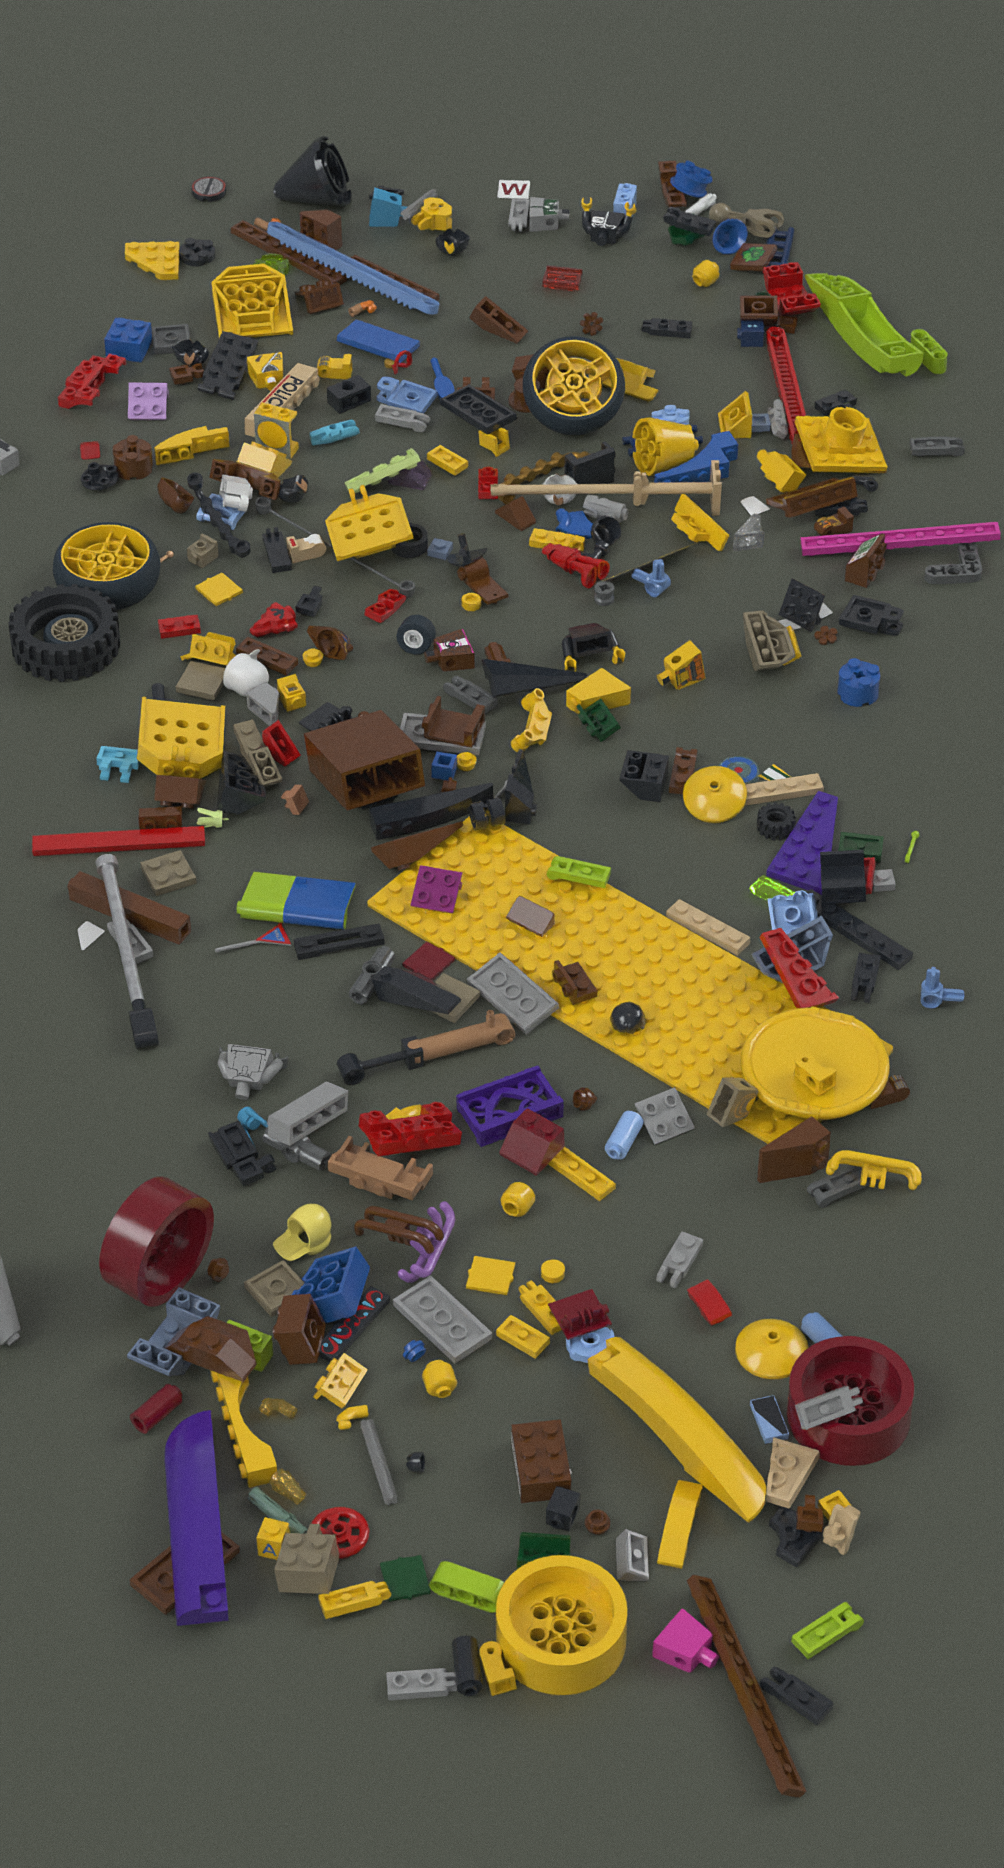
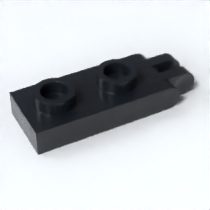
[641,318,693,339]
[815,497,868,516]

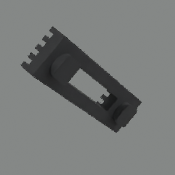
[294,923,385,960]

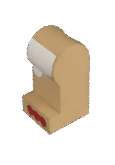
[286,534,326,564]

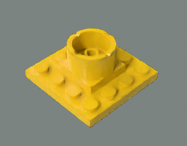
[795,407,887,473]

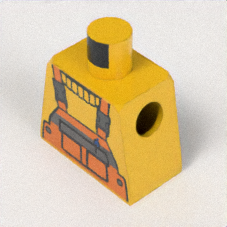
[657,640,705,690]

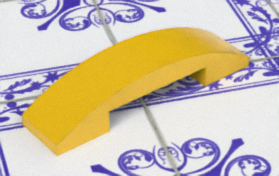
[657,1480,703,1569]

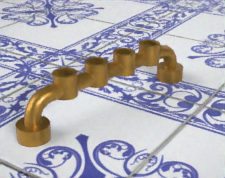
[498,451,590,504]

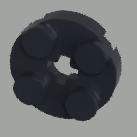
[179,238,215,267]

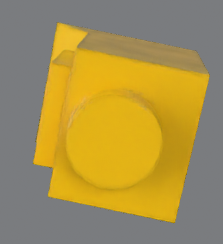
[478,428,510,457]
[277,674,306,712]

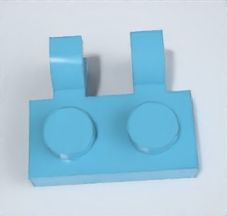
[96,746,141,783]

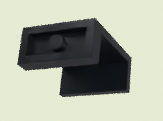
[820,850,866,904]

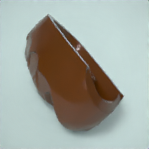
[157,477,194,514]

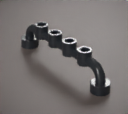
[187,473,251,558]

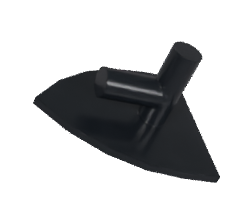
[447,533,487,566]

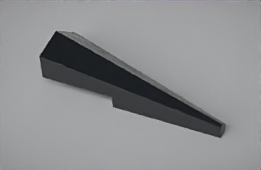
[481,659,588,698]

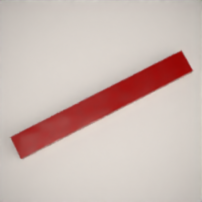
[32,826,205,856]

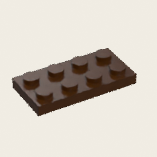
[130,1532,240,1615]

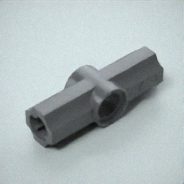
[349,946,395,1005]
[263,1127,331,1171]

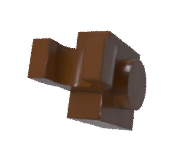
[796,1495,823,1532]

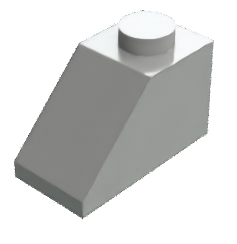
[246,682,280,726]

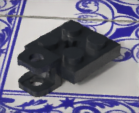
[839,595,904,636]

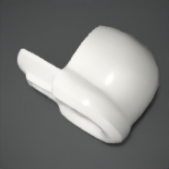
[223,649,269,697]

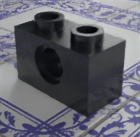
[327,375,371,414]

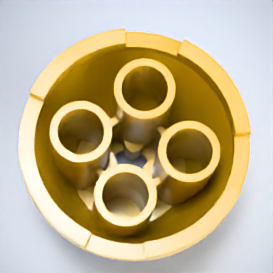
[632,418,699,476]

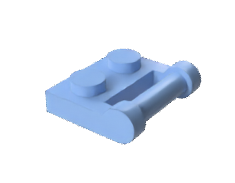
[196,493,245,530]

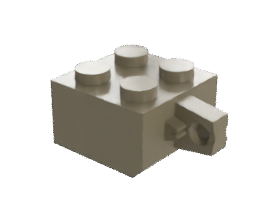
[274,1524,339,1594]

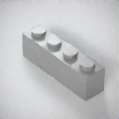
[267,1081,348,1146]

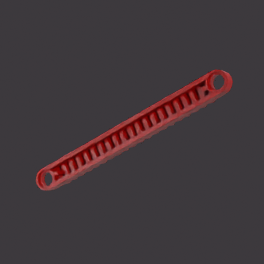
[766,327,806,443]

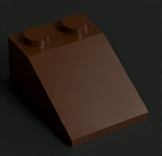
[757,1117,831,1183]

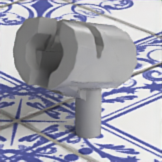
[583,494,629,523]

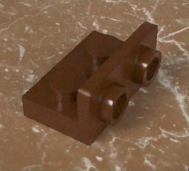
[138,806,182,830]
[552,960,598,1005]

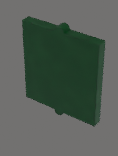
[380,1555,431,1602]

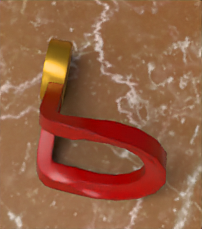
[384,350,412,375]

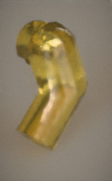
[259,1398,298,1419]

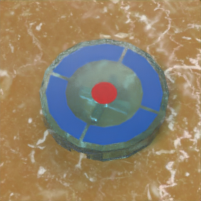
[719,756,759,784]

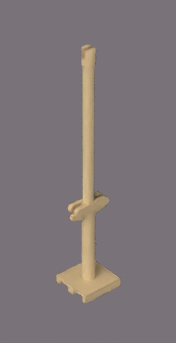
[491,460,722,516]

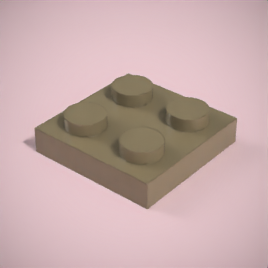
[140,850,197,896]

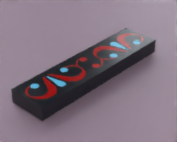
[319,1286,390,1362]

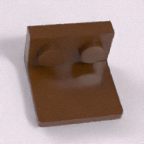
[294,280,344,314]

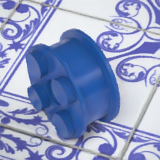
[670,161,713,197]

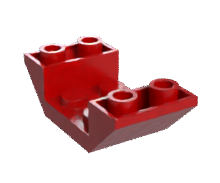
[763,262,821,317]

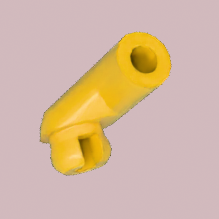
[336,1405,369,1430]

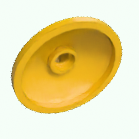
[683,766,747,823]
[735,1319,809,1379]

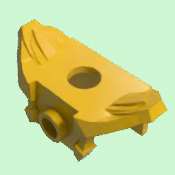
[180,632,236,665]

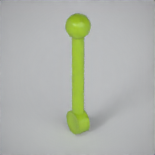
[905,831,920,863]

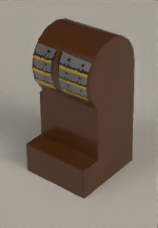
[869,1075,910,1109]

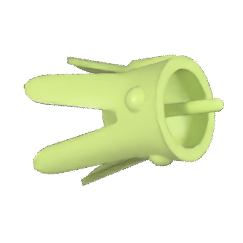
[197,807,229,828]

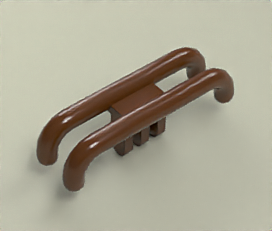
[354,1206,444,1254]

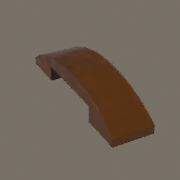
[658,160,686,208]

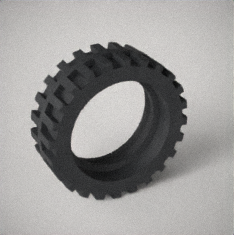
[8,584,121,682]

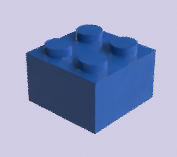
[104,318,152,363]

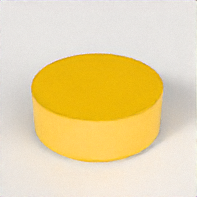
[461,593,482,611]
[541,1259,565,1283]

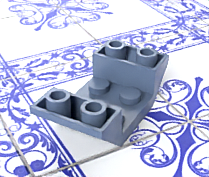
[127,1288,220,1376]

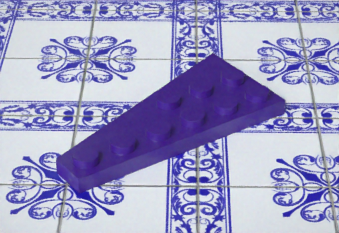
[766,791,838,895]

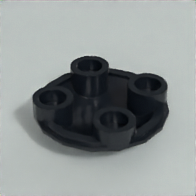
[80,462,119,490]

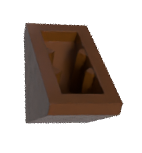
[495,496,536,532]

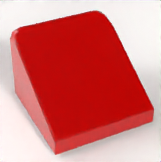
[80,441,100,460]

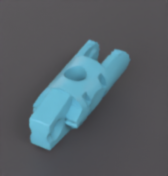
[309,419,360,445]

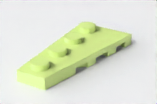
[344,448,421,493]

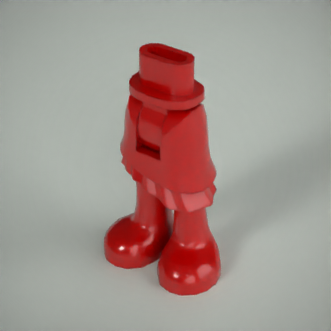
[542,543,610,589]

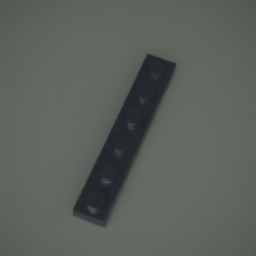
[806,889,913,970]

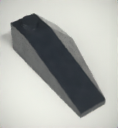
[505,749,537,824]
[217,751,266,814]
[371,966,461,1014]

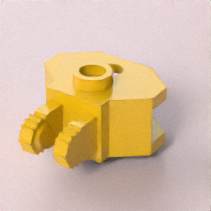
[411,197,452,231]

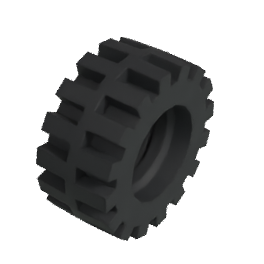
[757,802,796,841]

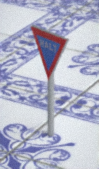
[215,923,291,952]

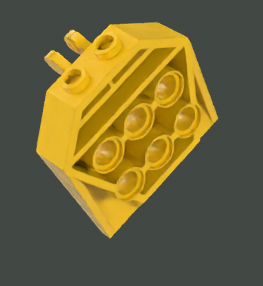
[212,264,293,338]
[325,485,414,561]
[137,697,225,779]

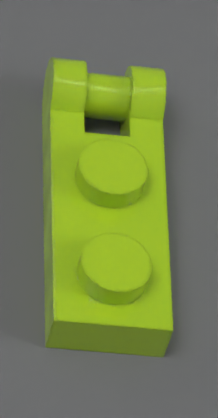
[547,856,611,888]
[791,1602,864,1659]

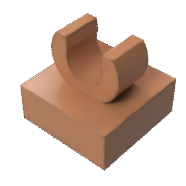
[281,785,309,815]

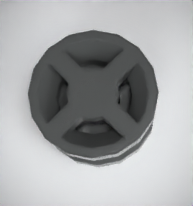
[594,581,614,606]

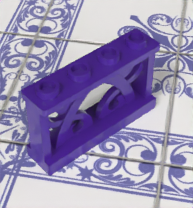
[456,1066,564,1147]

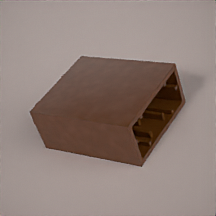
[304,710,425,811]

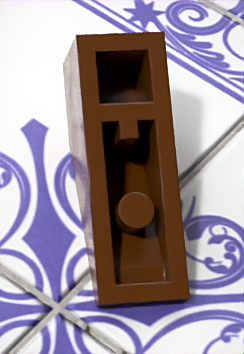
[469,296,528,344]

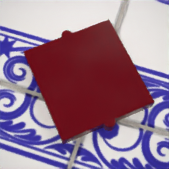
[402,942,455,981]

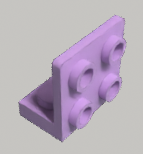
[128,383,169,420]

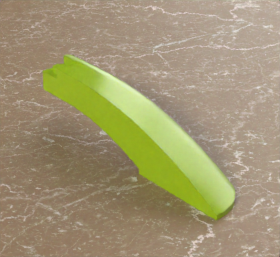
[805,273,924,377]

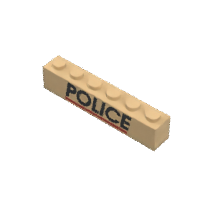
[245,363,320,437]

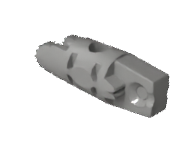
[767,399,787,439]

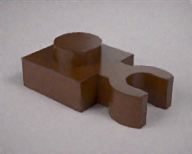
[169,364,204,385]

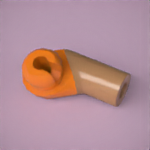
[254,217,281,231]
[348,300,377,317]

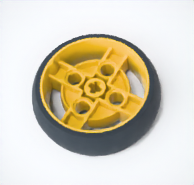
[523,336,625,435]
[53,522,161,610]

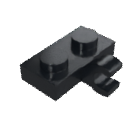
[814,389,857,416]

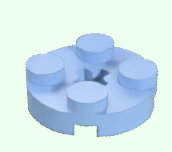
[651,405,690,425]
[566,1327,615,1363]

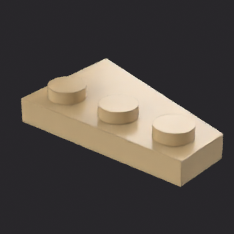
[766,1437,820,1509]

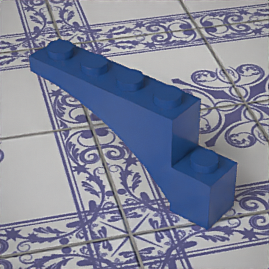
[654,431,738,483]

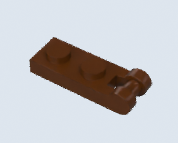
[669,747,698,795]

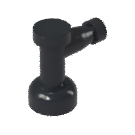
[580,541,610,559]

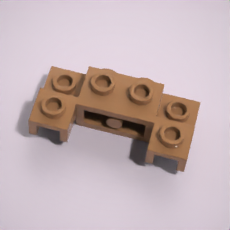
[328,1136,433,1201]

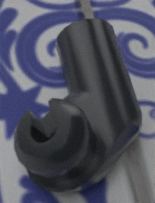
[853,475,878,492]

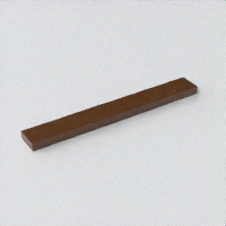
[230,220,348,285]

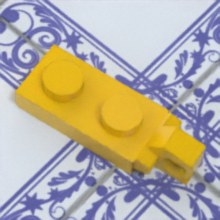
[529,528,585,552]

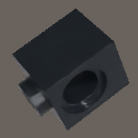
[546,1486,580,1532]

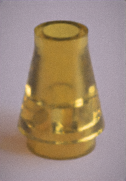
[269,1468,307,1505]

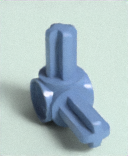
[632,559,671,597]
[921,967,964,1008]

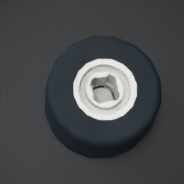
[396,615,436,655]

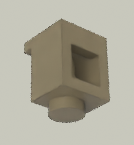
[187,534,218,568]

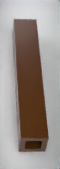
[67,871,191,945]

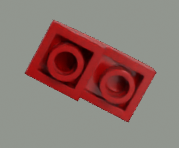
[478,467,498,499]
[364,589,406,623]
[687,1279,732,1326]

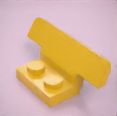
[589,358,659,401]

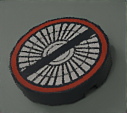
[191,176,226,202]

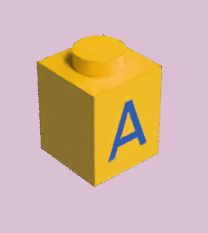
[256,1517,290,1560]

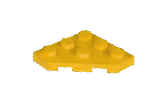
[125,241,180,280]

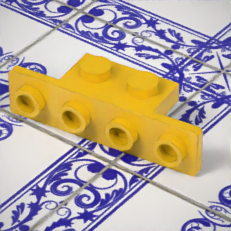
[671,494,729,551]

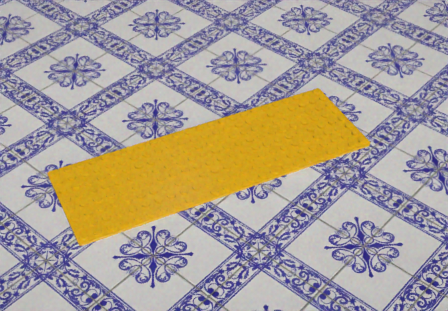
[367,814,893,1144]

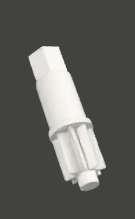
[685,193,717,215]

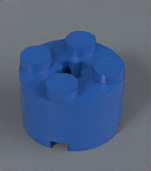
[837,658,880,707]

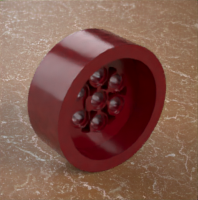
[99,1176,214,1307]
[787,1336,914,1466]

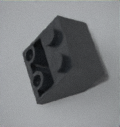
[619,750,669,802]

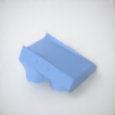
[767,890,818,934]

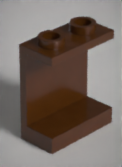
[422,696,485,748]

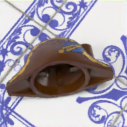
[307,625,353,660]

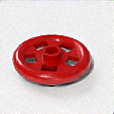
[311,1507,370,1559]

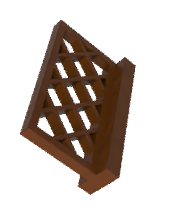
[766,477,858,518]

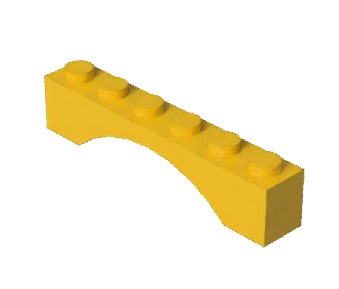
[210,1370,278,1488]

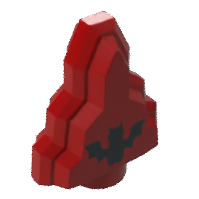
[250,602,298,637]

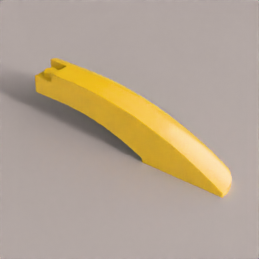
[587,1337,766,1523]

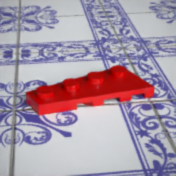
[759,928,839,1009]

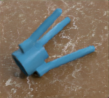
[237,1107,268,1148]

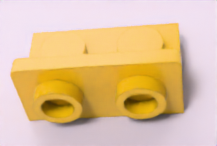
[313,1353,368,1409]

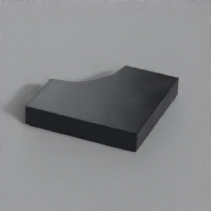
[769,1506,825,1568]

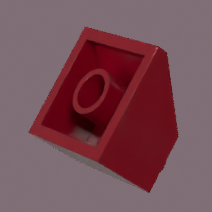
[499,1108,565,1176]

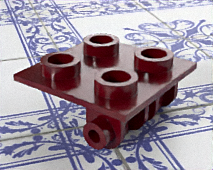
[548,1289,612,1340]

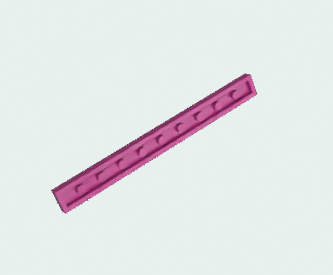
[800,522,1001,556]

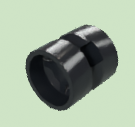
[469,797,505,830]

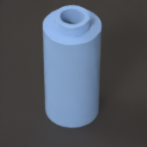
[605,1111,644,1160]

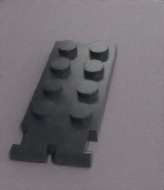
[197,331,258,400]

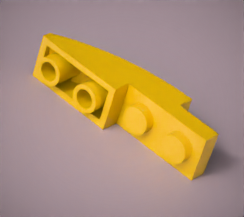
[154,426,229,465]

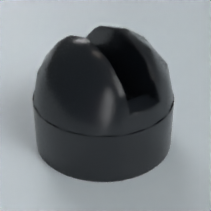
[406,1452,425,1472]

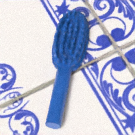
[430,358,455,399]

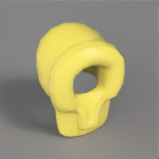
[273,1203,332,1261]

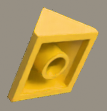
[718,391,752,438]

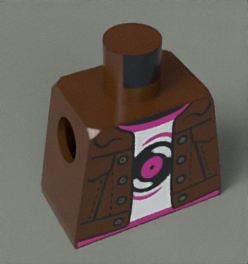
[424,629,475,671]

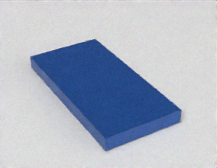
[337,320,420,363]

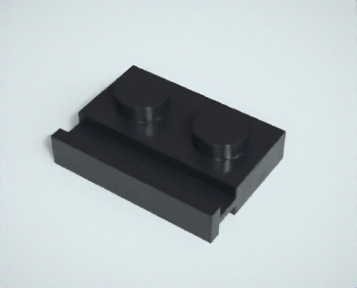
[208,1120,258,1170]

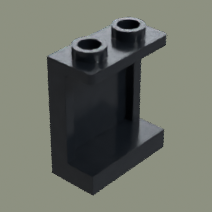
[564,441,616,496]

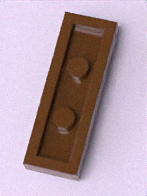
[236,637,298,676]

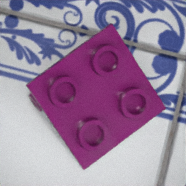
[410,865,462,913]

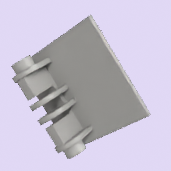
[635,1087,695,1145]

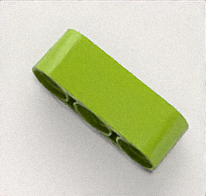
[910,329,948,374]
[429,1561,504,1613]

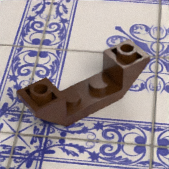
[209,459,281,500]

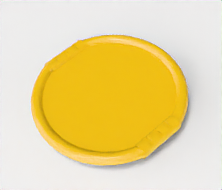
[740,1006,890,1121]

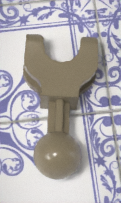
[709,203,784,238]

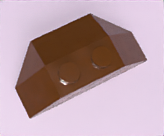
[165,1316,257,1382]

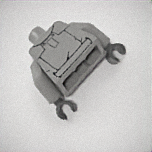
[218,1044,288,1100]

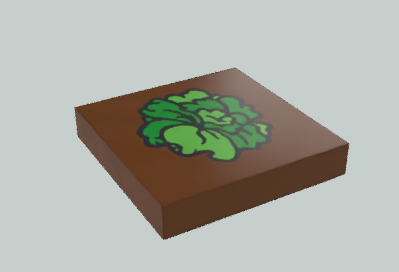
[730,243,777,271]

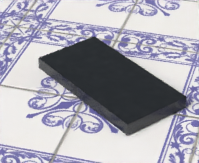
[440,384,517,435]

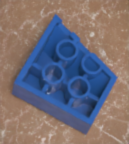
[291,1247,370,1323]

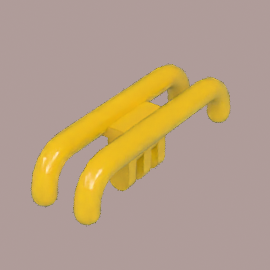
[826,1150,922,1190]

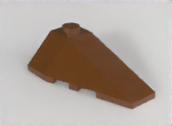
[371,821,463,871]

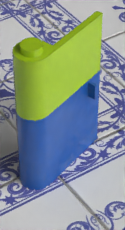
[236,872,356,930]

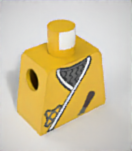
[247,352,283,391]

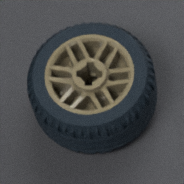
[43,614,96,644]

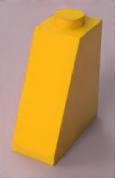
[566,668,631,714]

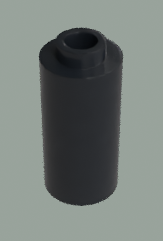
[452,1635,483,1696]

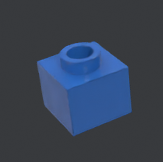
[431,752,457,780]

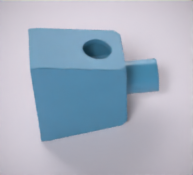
[369,188,407,227]

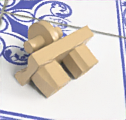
[823,1504,861,1555]

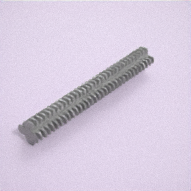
[401,189,438,220]
[360,1419,398,1505]

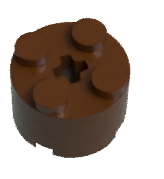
[112,435,153,480]

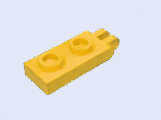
[518,1280,561,1335]
[318,1581,391,1619]

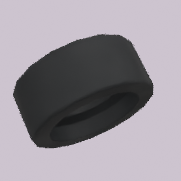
[391,523,428,558]

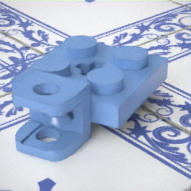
[377,377,437,414]

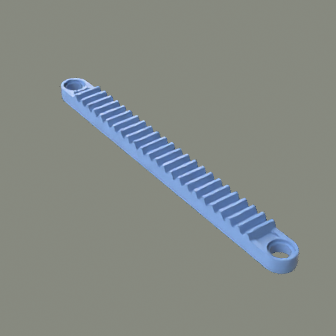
[267,222,440,315]

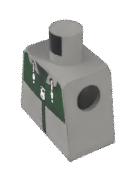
[530,197,569,232]

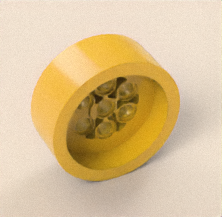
[496,1555,627,1695]

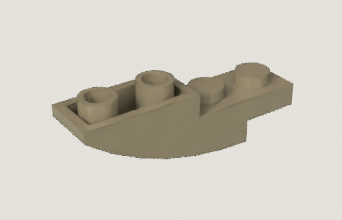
[233,719,282,787]

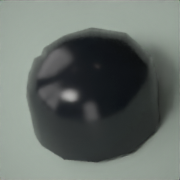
[590,515,621,546]
[610,1002,646,1034]

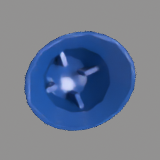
[713,219,748,255]

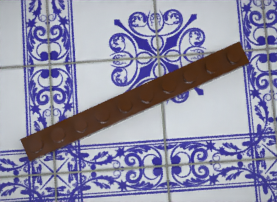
[687,1575,807,1798]

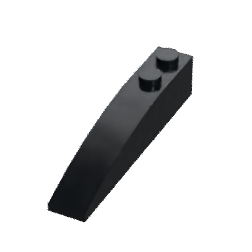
[369,782,493,840]

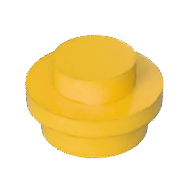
[303,648,323,667]
[457,752,477,771]

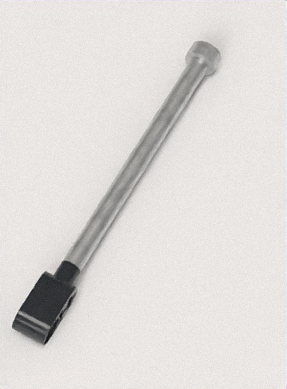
[95,854,159,1049]

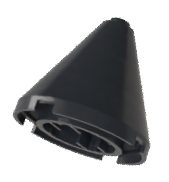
[273,136,352,207]

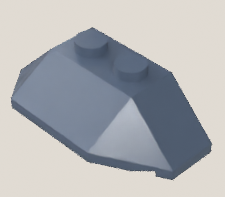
[751,916,833,983]

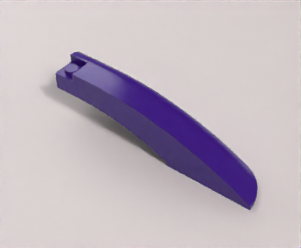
[164,1410,229,1626]

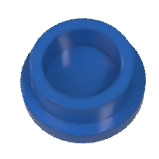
[403,1340,426,1362]

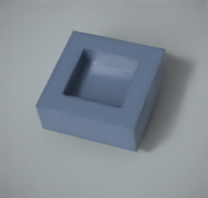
[751,413,770,432]
[427,538,453,560]

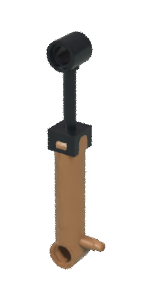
[337,1010,516,1085]

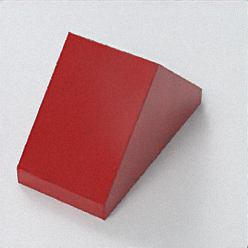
[262,720,301,767]

